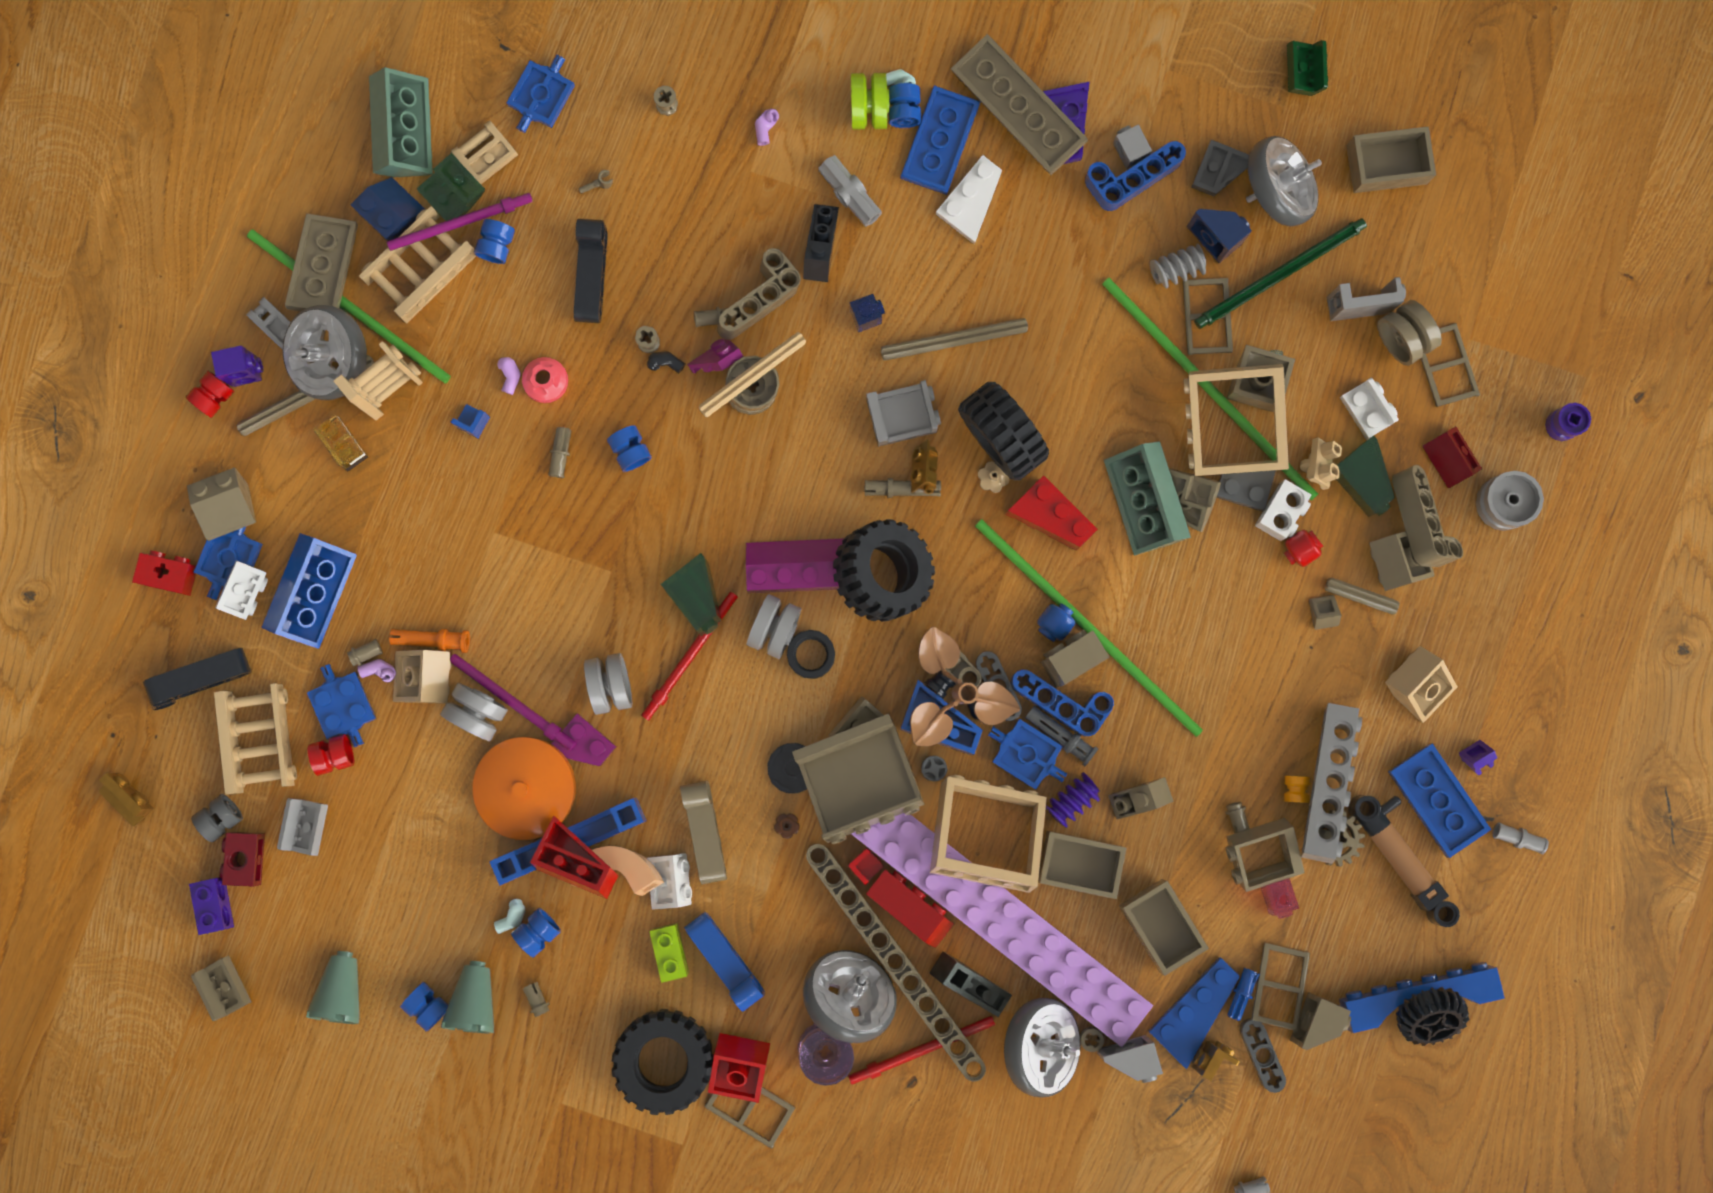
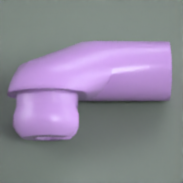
[755,109,779,146]
[497,357,521,395]
[358,659,396,682]

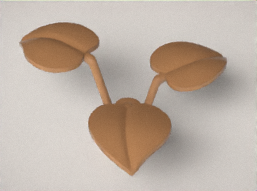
[910,627,1020,746]

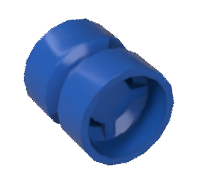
[888,83,921,128]
[474,219,515,264]
[607,425,652,472]
[511,908,561,958]
[400,982,448,1032]

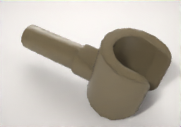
[579,170,613,194]

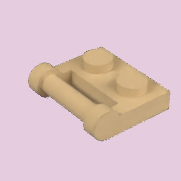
[451,120,518,186]

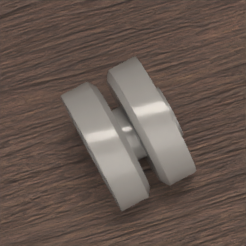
[1476,471,1544,531]
[746,594,802,660]
[584,653,633,715]
[440,683,508,741]

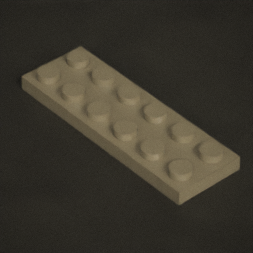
[951,34,1088,175]

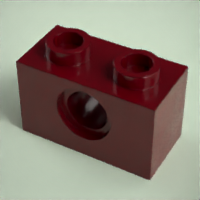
[219,832,265,887]

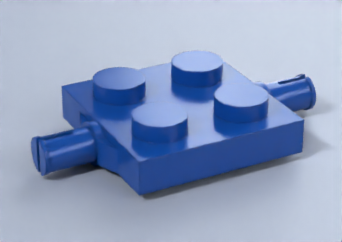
[506,54,575,133]
[194,527,263,600]
[307,664,376,748]
[988,719,1067,790]

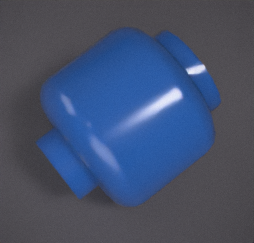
[1037,603,1075,642]

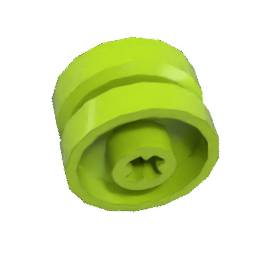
[851,73,889,130]

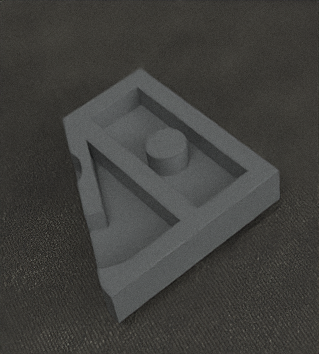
[1191,140,1249,197]
[1217,470,1276,512]

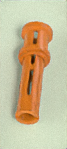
[389,629,470,653]

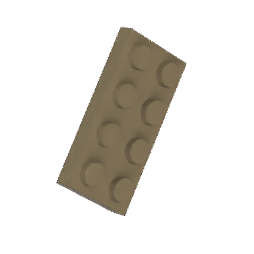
[285,213,358,311]

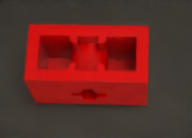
[132,550,196,596]

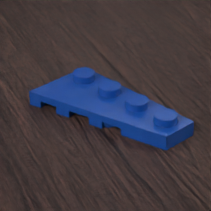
[1148,957,1240,1069]

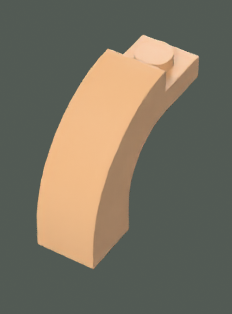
[572,846,664,896]

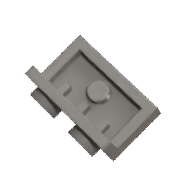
[277,798,328,856]

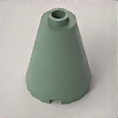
[306,951,360,1024]
[441,961,494,1034]

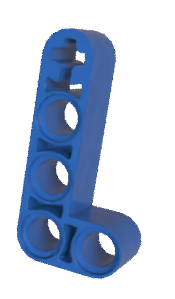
[1085,141,1186,211]
[1010,670,1114,736]
[684,912,765,1012]

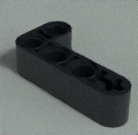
[574,219,608,323]
[143,648,252,711]

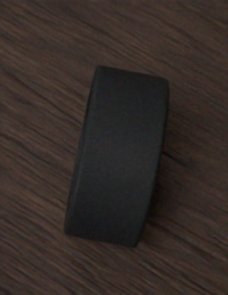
[787,630,835,679]

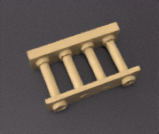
[359,206,476,323]
[333,341,423,421]
[214,683,297,795]

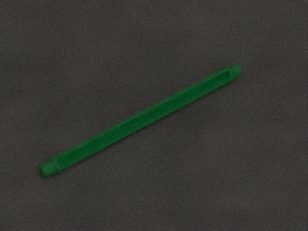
[1194,218,1367,329]

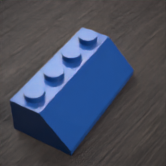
[261,533,357,649]

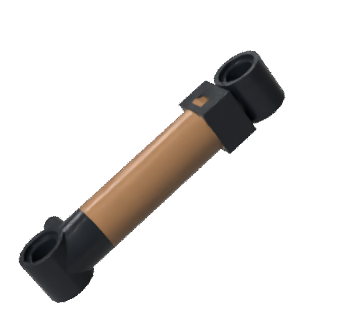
[1348,795,1460,927]

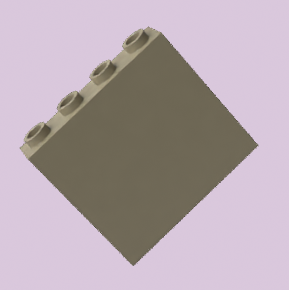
[792,714,925,844]

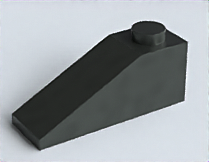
[929,951,1012,1017]

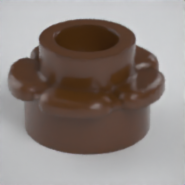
[774,813,800,839]

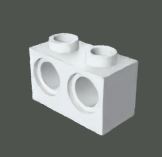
[1255,479,1311,541]

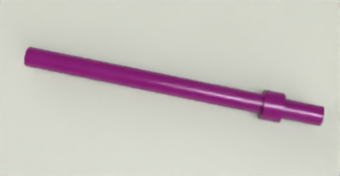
[386,193,533,251]
[450,654,576,751]

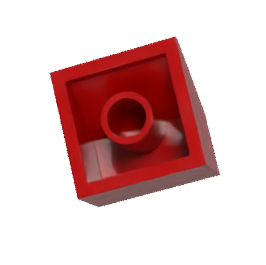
[708,1033,771,1103]

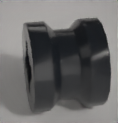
[924,670,956,699]

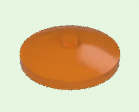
[473,737,576,840]

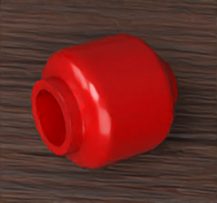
[1284,529,1324,567]

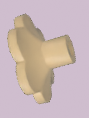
[978,462,1009,493]

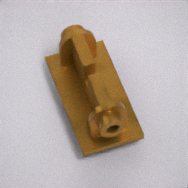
[910,439,938,494]

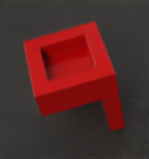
[848,847,884,885]

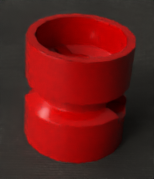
[185,370,235,418]
[307,734,355,776]

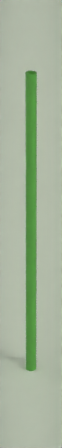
[1102,278,1318,501]
[975,519,1203,737]

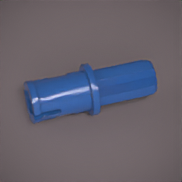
[1228,968,1260,1021]

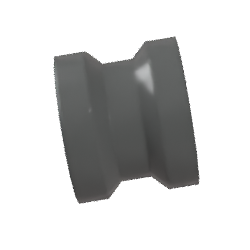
[921,756,947,781]

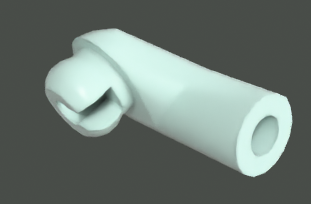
[886,69,916,86]
[494,899,525,934]

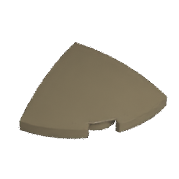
[1169,469,1221,532]

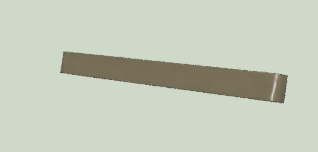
[806,844,986,1082]

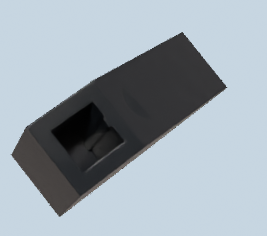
[803,204,839,282]

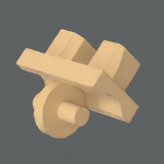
[1300,437,1342,490]

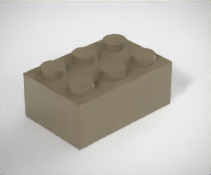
[1346,126,1436,193]
[1040,630,1109,688]
[1038,831,1127,899]
[1119,879,1209,976]

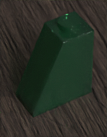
[1336,435,1395,517]
[661,553,722,636]

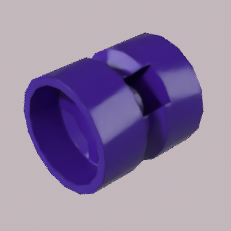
[1545,403,1591,441]

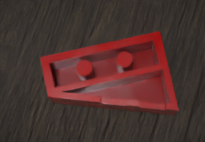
[1005,476,1098,551]
[530,816,618,899]
[866,869,954,948]

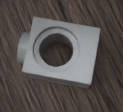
[1113,125,1152,169]

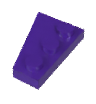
[1043,81,1090,164]

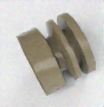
[725,356,779,415]

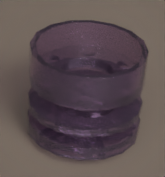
[797,1023,854,1086]

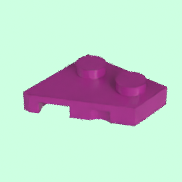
[687,339,744,373]
[551,714,617,766]

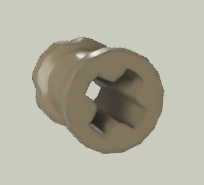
[654,86,678,116]
[635,326,660,353]

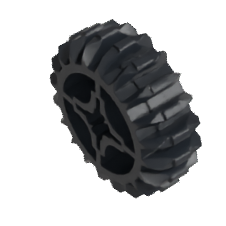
[1396,987,1470,1046]

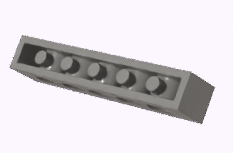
[1301,703,1362,864]

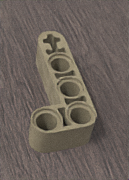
[717,248,801,340]
[1392,465,1463,567]
[680,781,727,885]

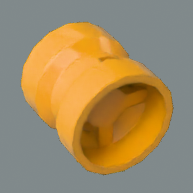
[1284,776,1311,803]

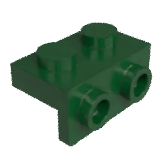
[1287,40,1328,96]

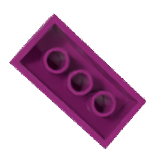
[746,538,844,594]

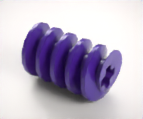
[1046,772,1100,828]

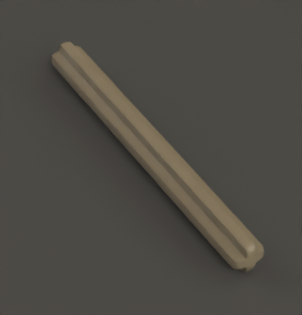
[881,318,1028,361]
[236,355,374,436]

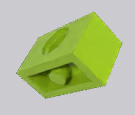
[649,923,689,983]

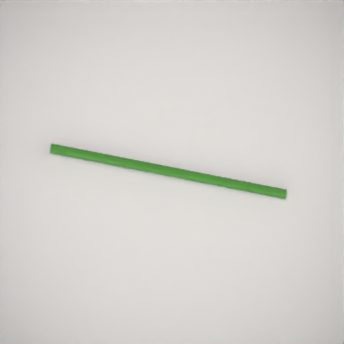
[247,229,451,384]

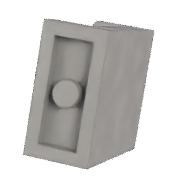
[1327,277,1406,321]
[866,380,941,447]

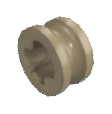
[1080,1027,1104,1052]

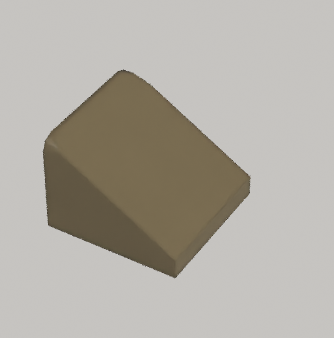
[1309,595,1341,630]

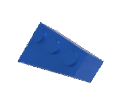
[900,680,983,756]

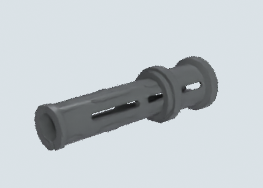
[1025,705,1099,767]

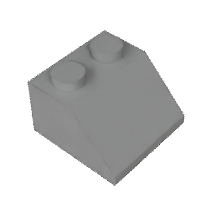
[1097,1035,1163,1083]

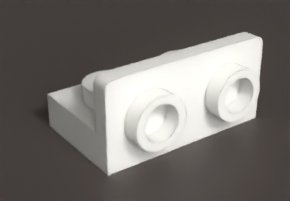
[1340,378,1398,440]
[215,560,268,620]
[647,853,692,910]

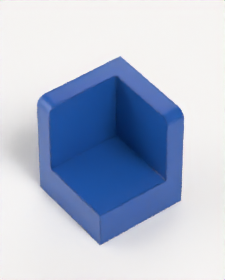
[450,404,490,439]

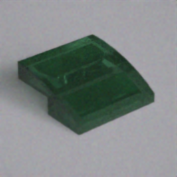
[417,153,485,221]

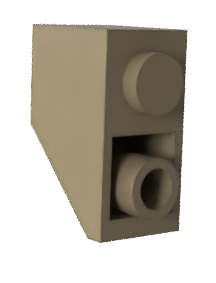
[1108,777,1174,820]

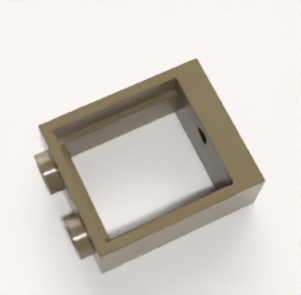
[1225,818,1305,892]

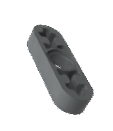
[975,652,1022,721]
[1240,1018,1286,1093]

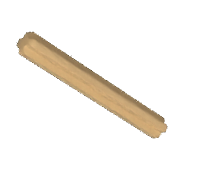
[699,332,806,417]

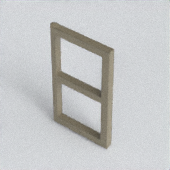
[1183,278,1233,355]
[1420,323,1480,407]
[1251,943,1310,1032]
[704,1087,796,1149]

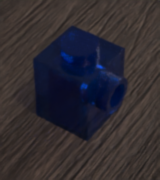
[850,294,885,333]

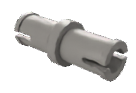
[1492,822,1549,854]

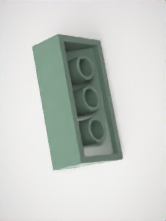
[369,67,433,178]
[1104,441,1191,556]

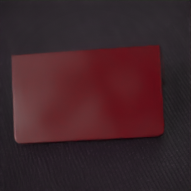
[1423,426,1482,488]

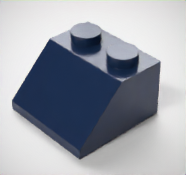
[350,177,425,241]
[1187,209,1252,264]

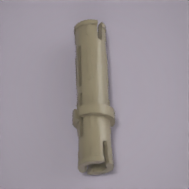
[864,478,941,498]

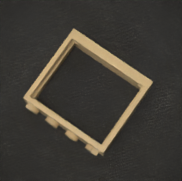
[1184,364,1289,476]
[930,775,1047,893]

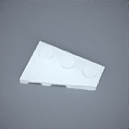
[936,155,1002,245]

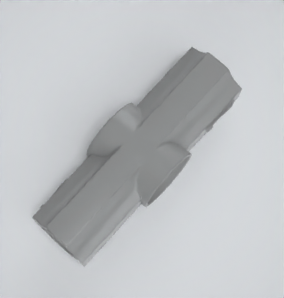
[818,155,882,227]

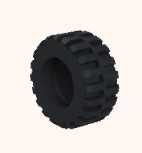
[958,381,1049,481]
[833,519,935,622]
[611,1009,714,1115]

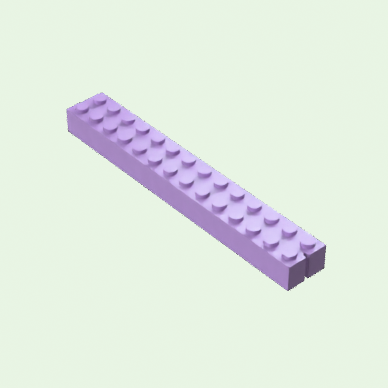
[852,813,1154,1047]

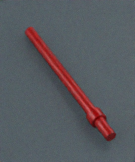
[641,591,738,721]
[848,1015,995,1085]

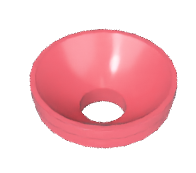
[522,357,568,403]

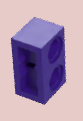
[211,345,264,387]
[189,877,234,935]

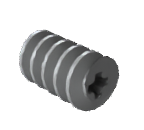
[1150,243,1206,289]

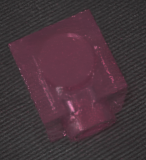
[1260,878,1299,919]

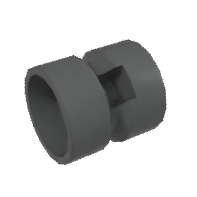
[191,794,243,843]

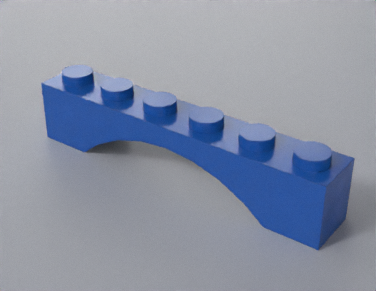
[489,798,647,886]
[1339,962,1505,1033]

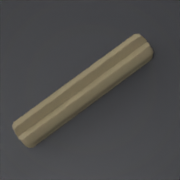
[1325,578,1400,614]

